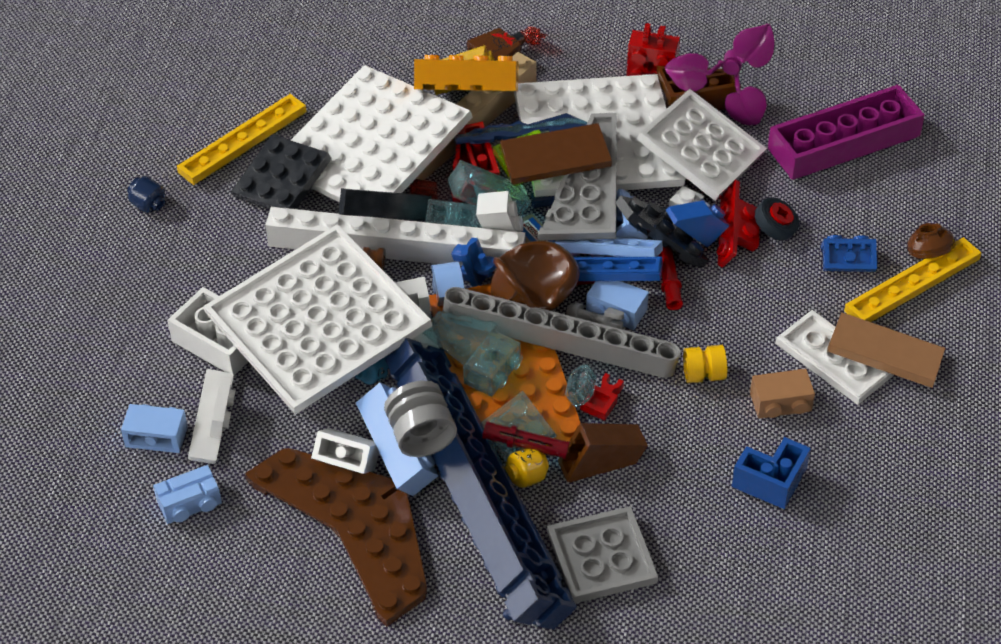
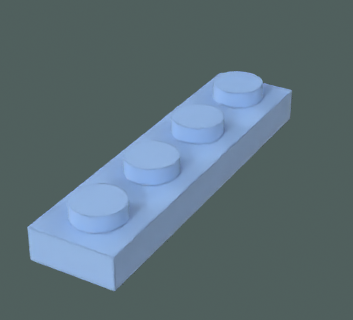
[555,238,663,257]

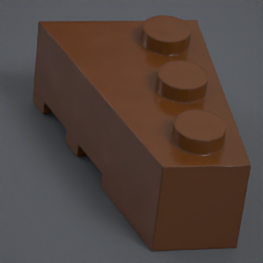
[656,66,741,111]

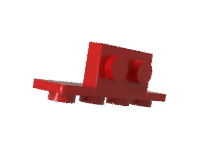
[717,179,759,268]

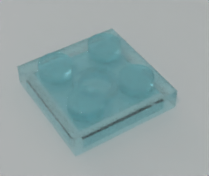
[481,391,557,462]

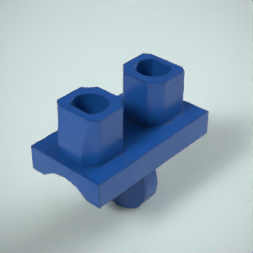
[451,237,496,287]

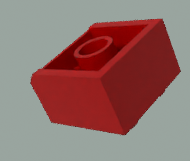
[626,23,681,76]

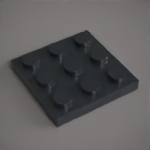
[231,134,332,210]

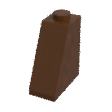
[557,423,648,482]

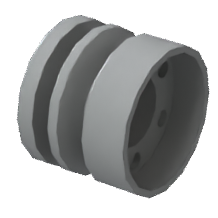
[384,380,457,457]

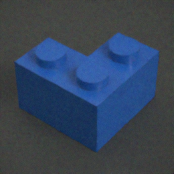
[732,437,811,509]

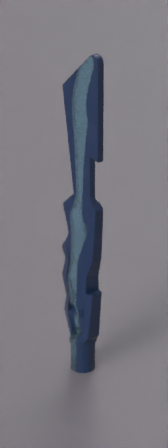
[454,113,587,145]

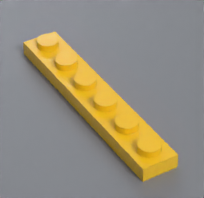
[177,94,307,185]
[844,237,982,322]

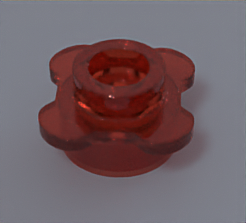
[520,26,546,45]

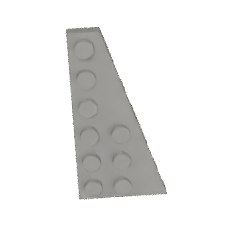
[537,113,617,241]

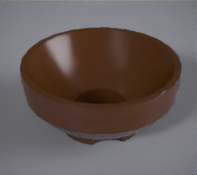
[907,223,956,259]

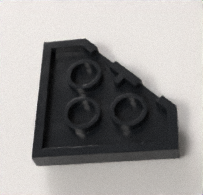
[615,195,709,268]

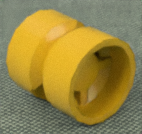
[683,345,727,383]

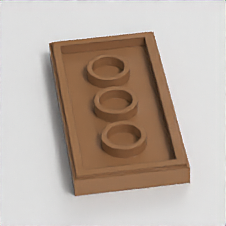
[827,312,945,388]

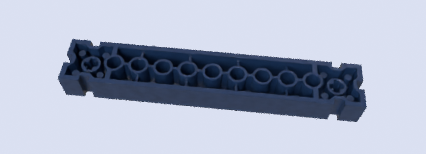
[385,338,577,630]

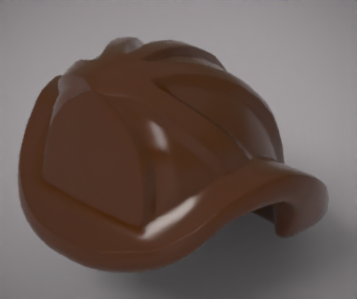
[491,241,580,311]

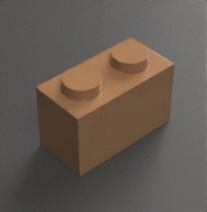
[750,369,815,419]

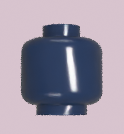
[127,176,166,214]

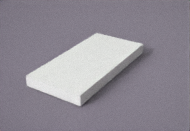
[775,310,894,405]

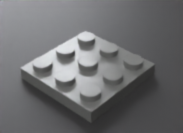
[547,506,658,603]

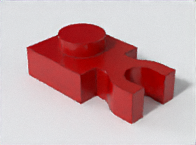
[580,373,624,421]

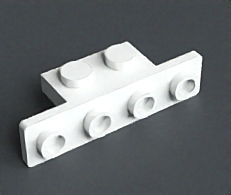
[188,369,236,464]

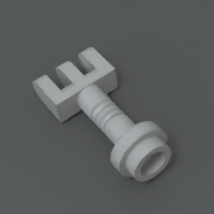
[566,302,624,329]

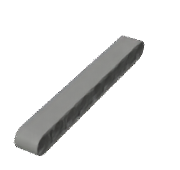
[442,287,681,378]

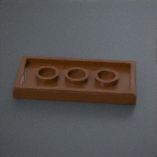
[500,123,612,185]

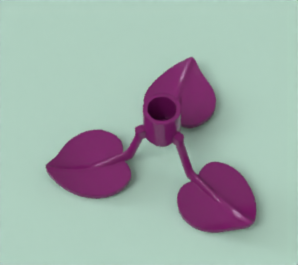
[665,23,775,125]

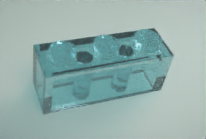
[448,160,531,216]

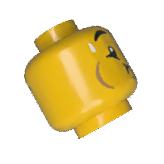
[505,448,549,488]

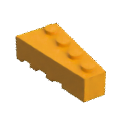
[414,55,519,91]

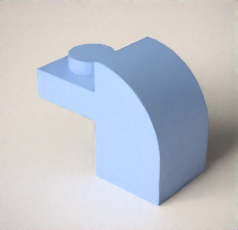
[431,261,465,306]

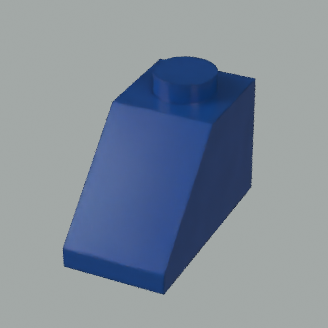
[666,200,729,248]

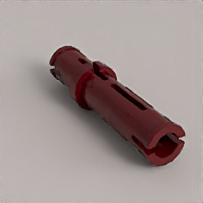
[482,421,570,459]

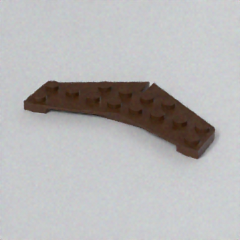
[245,448,427,627]

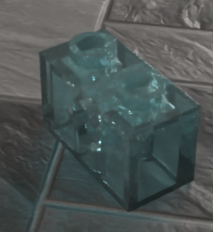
[425,199,480,228]
[463,330,523,397]

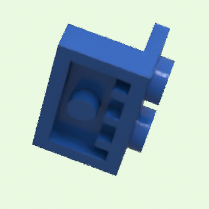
[821,235,877,272]

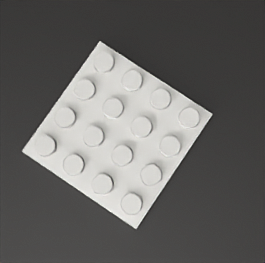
[636,89,767,201]

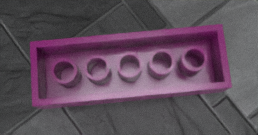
[767,84,925,180]

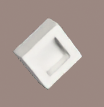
[669,186,704,206]

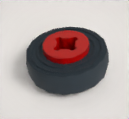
[755,197,800,241]

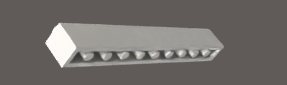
[265,207,525,270]

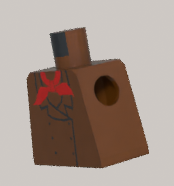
[467,28,525,61]

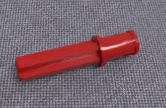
[658,246,683,310]

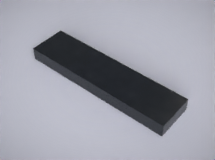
[338,188,432,221]

